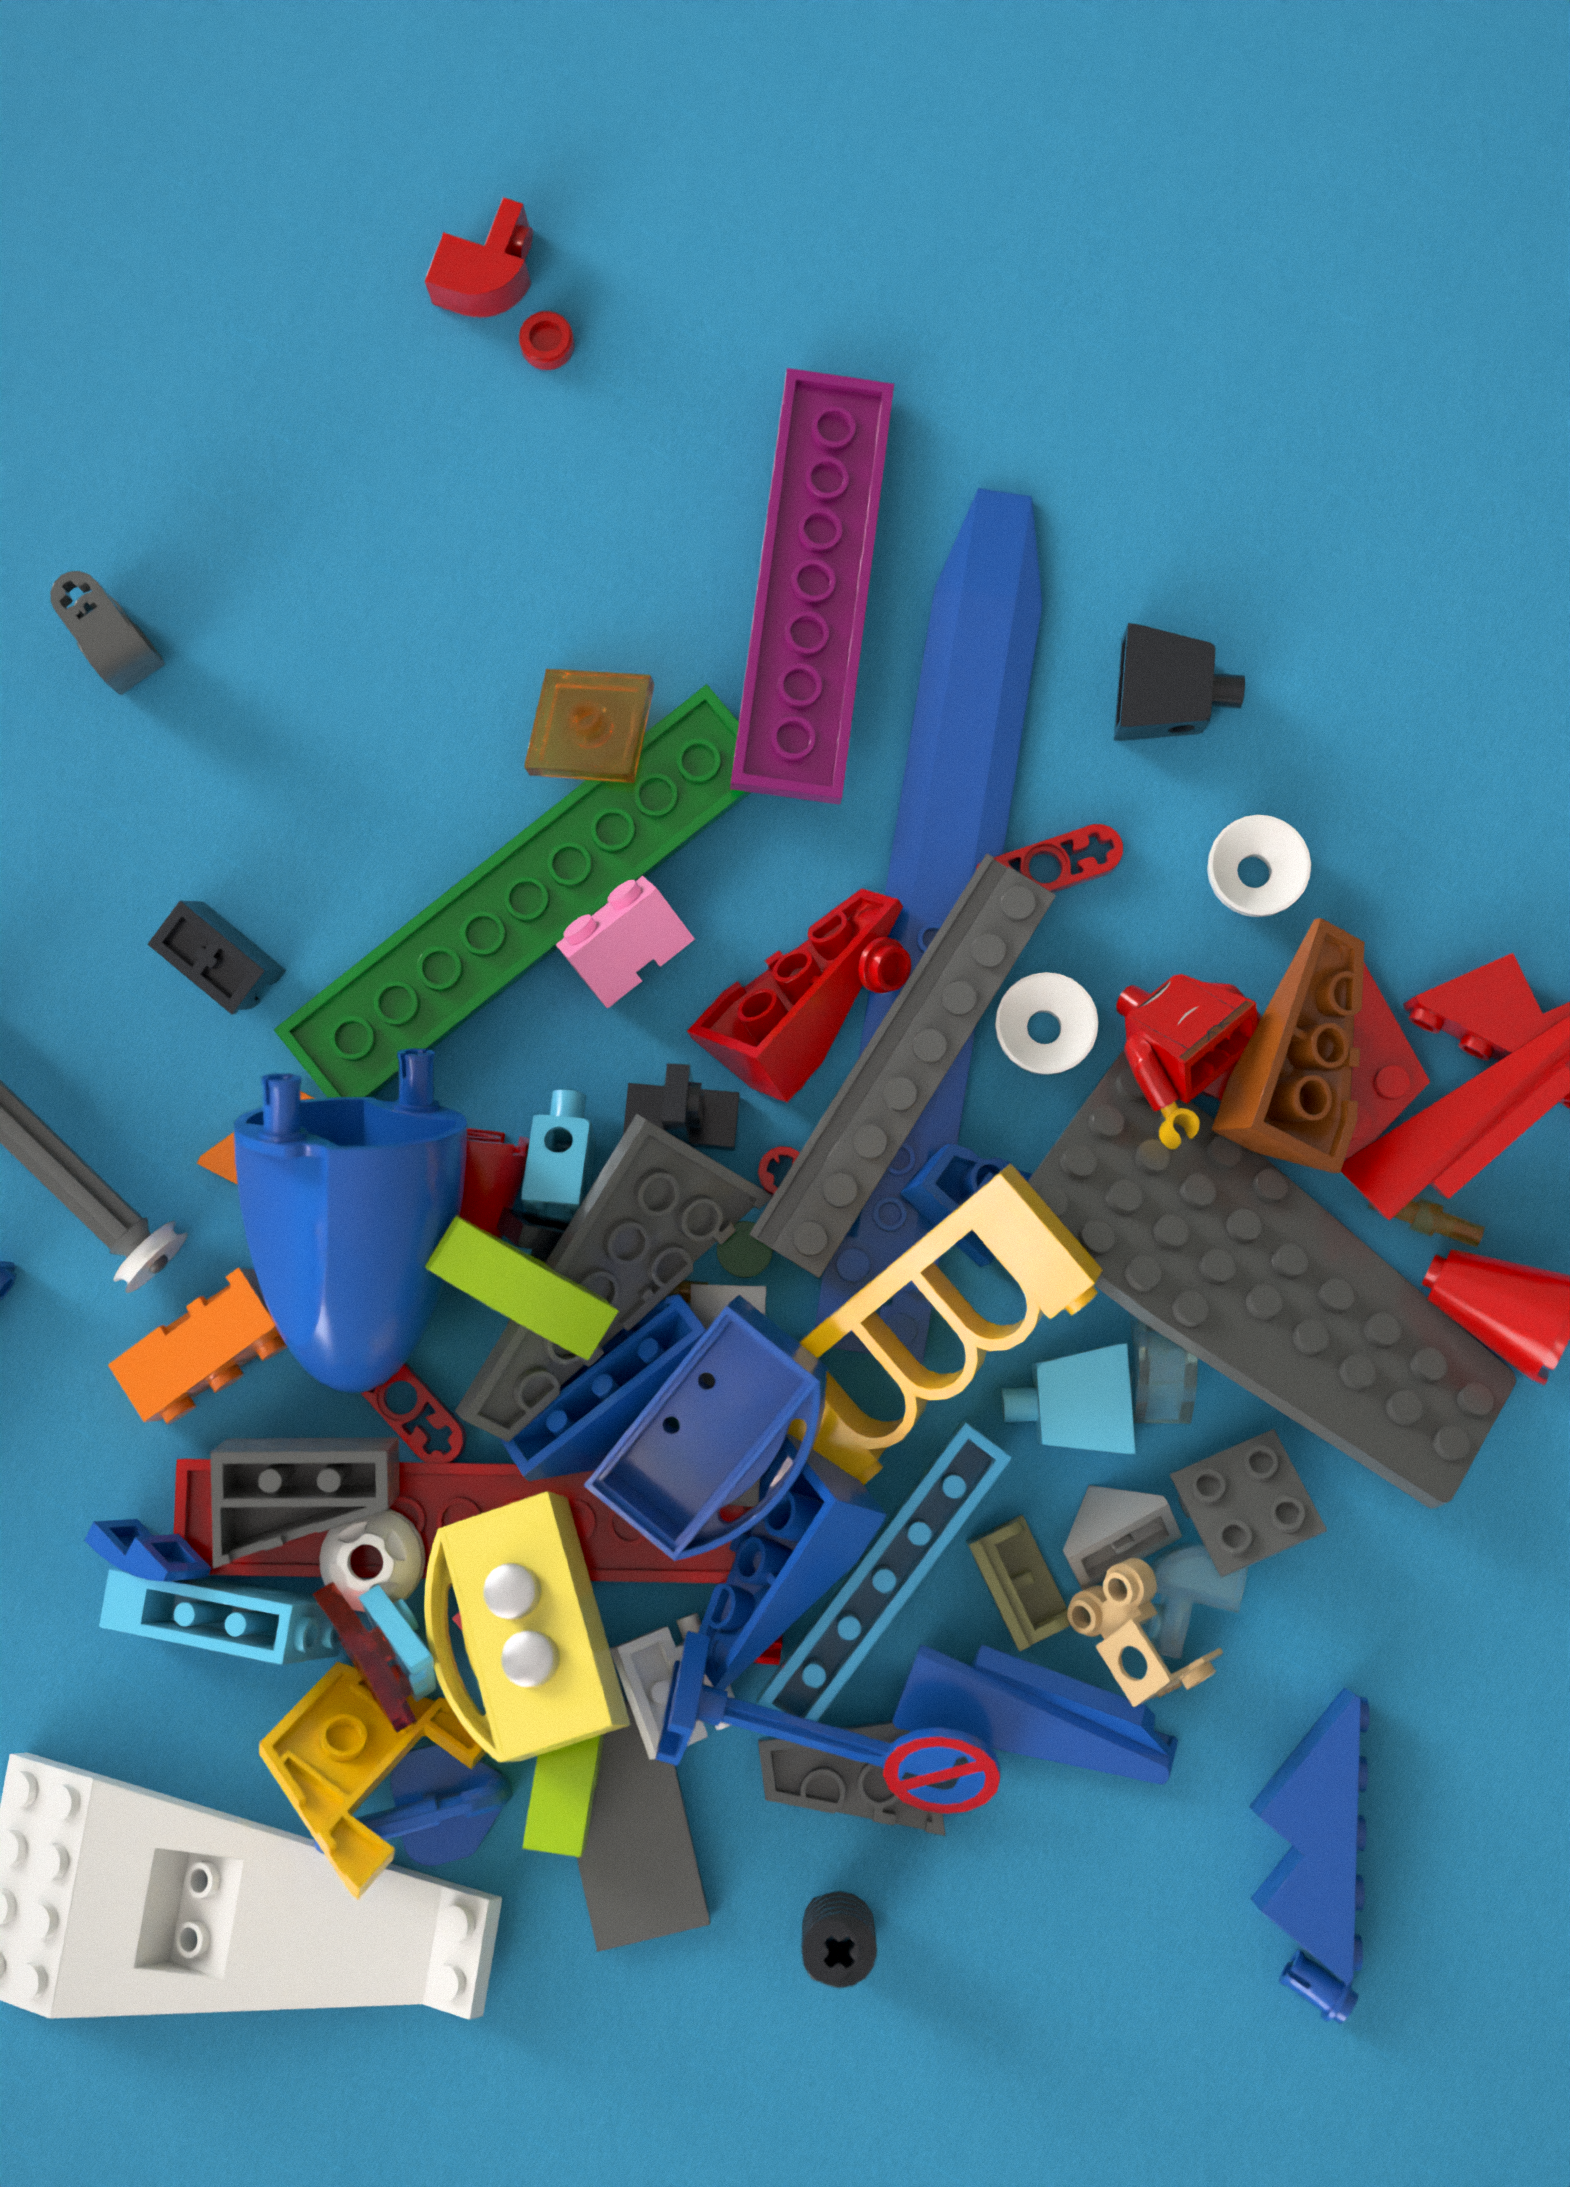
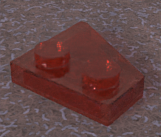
[313,1582,417,1733]

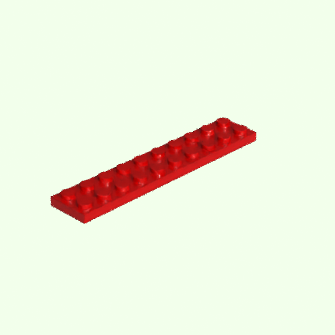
[173,1458,745,1583]

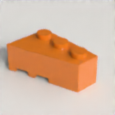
[108,1267,287,1425]

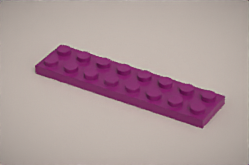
[730,368,894,805]

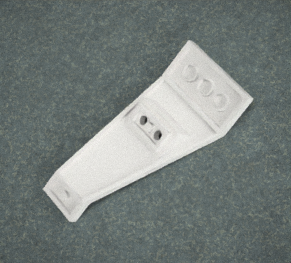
[0,1753,502,2020]

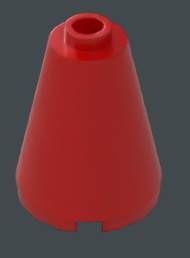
[460,1128,530,1240]
[1421,1249,1570,1386]

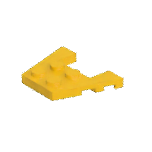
[259,1662,487,1899]

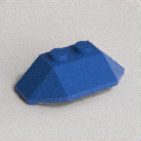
[499,1294,707,1481]

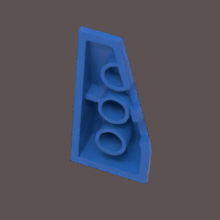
[698,1434,887,1690]

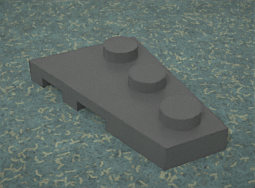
[758,1720,946,1836]

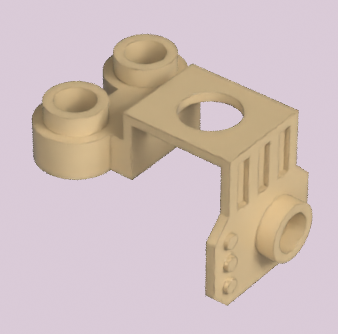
[1067,1558,1224,1707]

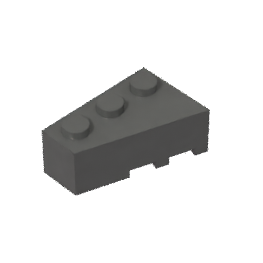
[211,1437,400,1568]

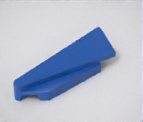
[892,1644,1178,1785]

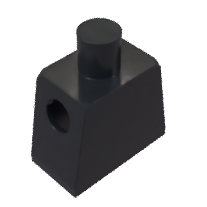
[1114,623,1245,741]

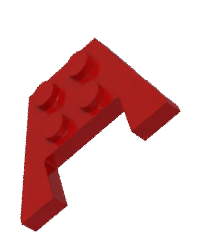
[1200,929,1430,1161]

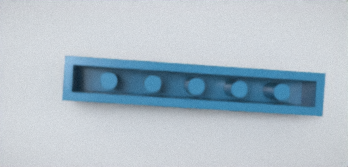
[756,1421,1012,1722]

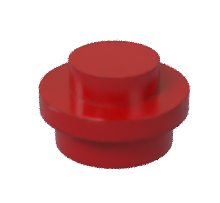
[858,937,911,994]

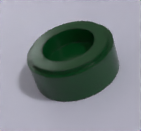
[717,1221,773,1278]

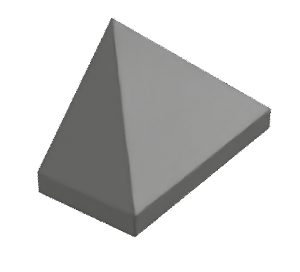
[1063,1485,1182,1591]

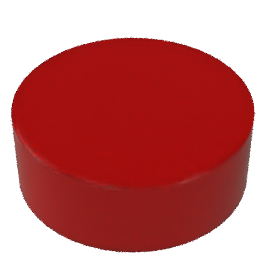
[519,311,574,370]

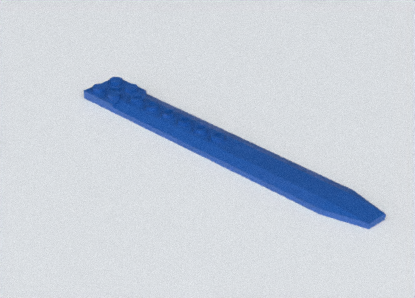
[814,488,1042,1363]

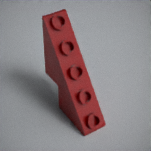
[1403,953,1570,1109]

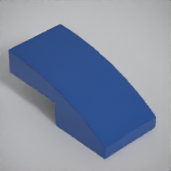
[84,1519,211,1582]

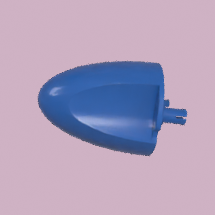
[234,1048,467,1394]

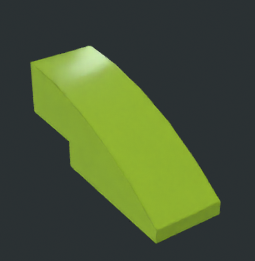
[425,1216,619,1361]
[522,1733,605,1857]

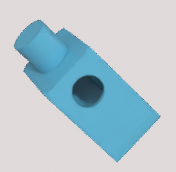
[521,1090,596,1221]
[1001,1344,1136,1454]

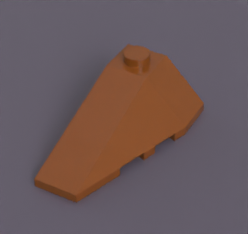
[1212,918,1365,1173]

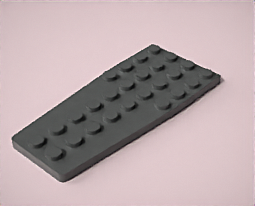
[1027,1051,1516,1509]

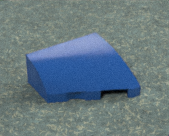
[900,1143,1032,1267]

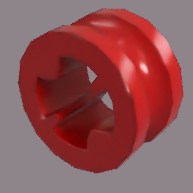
[758,1146,800,1195]

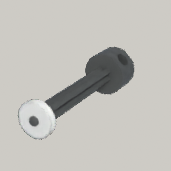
[0,1080,188,1294]

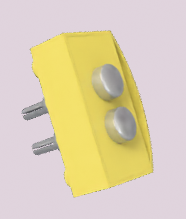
[424,1491,631,1762]

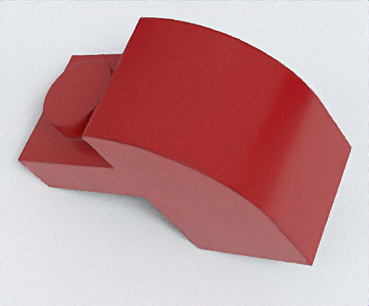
[424,197,533,318]

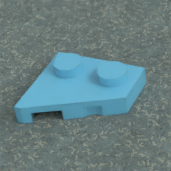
[358,1584,436,1702]

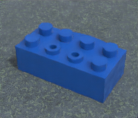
[583,1295,829,1561]

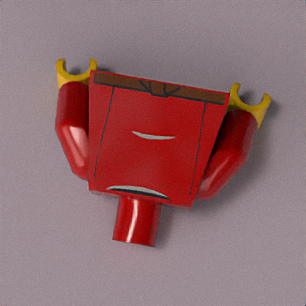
[1116,974,1262,1149]

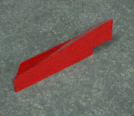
[1341,1016,1570,1220]

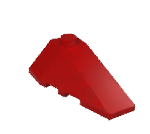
[687,888,903,1103]

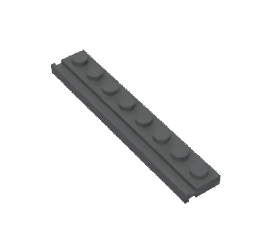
[749,853,1056,1279]

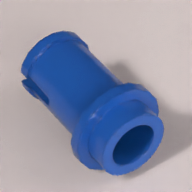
[1279,1950,1359,2024]

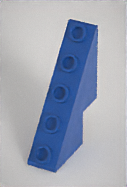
[1249,1687,1370,1985]

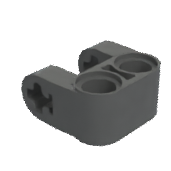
[50,571,165,695]

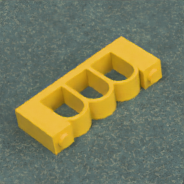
[787,1163,1103,1485]

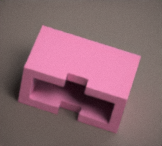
[555,876,695,1009]

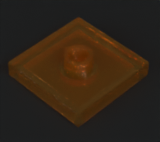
[524,669,655,783]

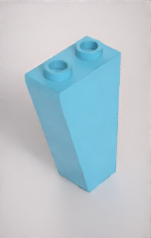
[99,1569,347,1665]

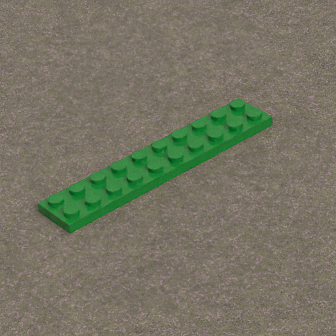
[273,684,752,1098]

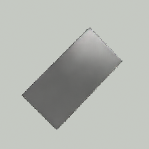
[577,1699,711,1952]

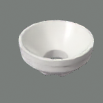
[1207,815,1311,917]
[995,972,1099,1075]
[319,1508,426,1612]

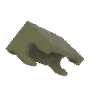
[966,1514,1070,1651]

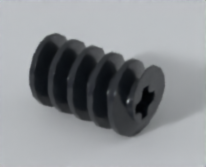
[801,1891,878,1988]

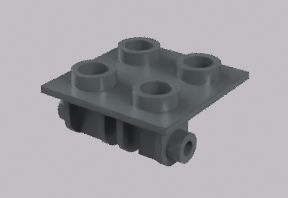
[1170,1429,1327,1578]

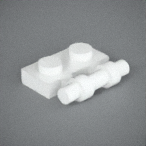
[610,1612,735,1759]

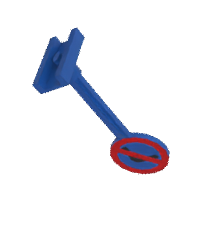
[655,1631,1001,1814]

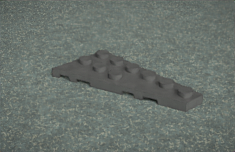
[455,1114,773,1442]

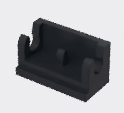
[147,900,286,1015]

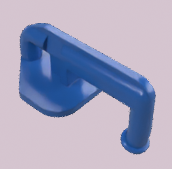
[314,1744,513,1866]

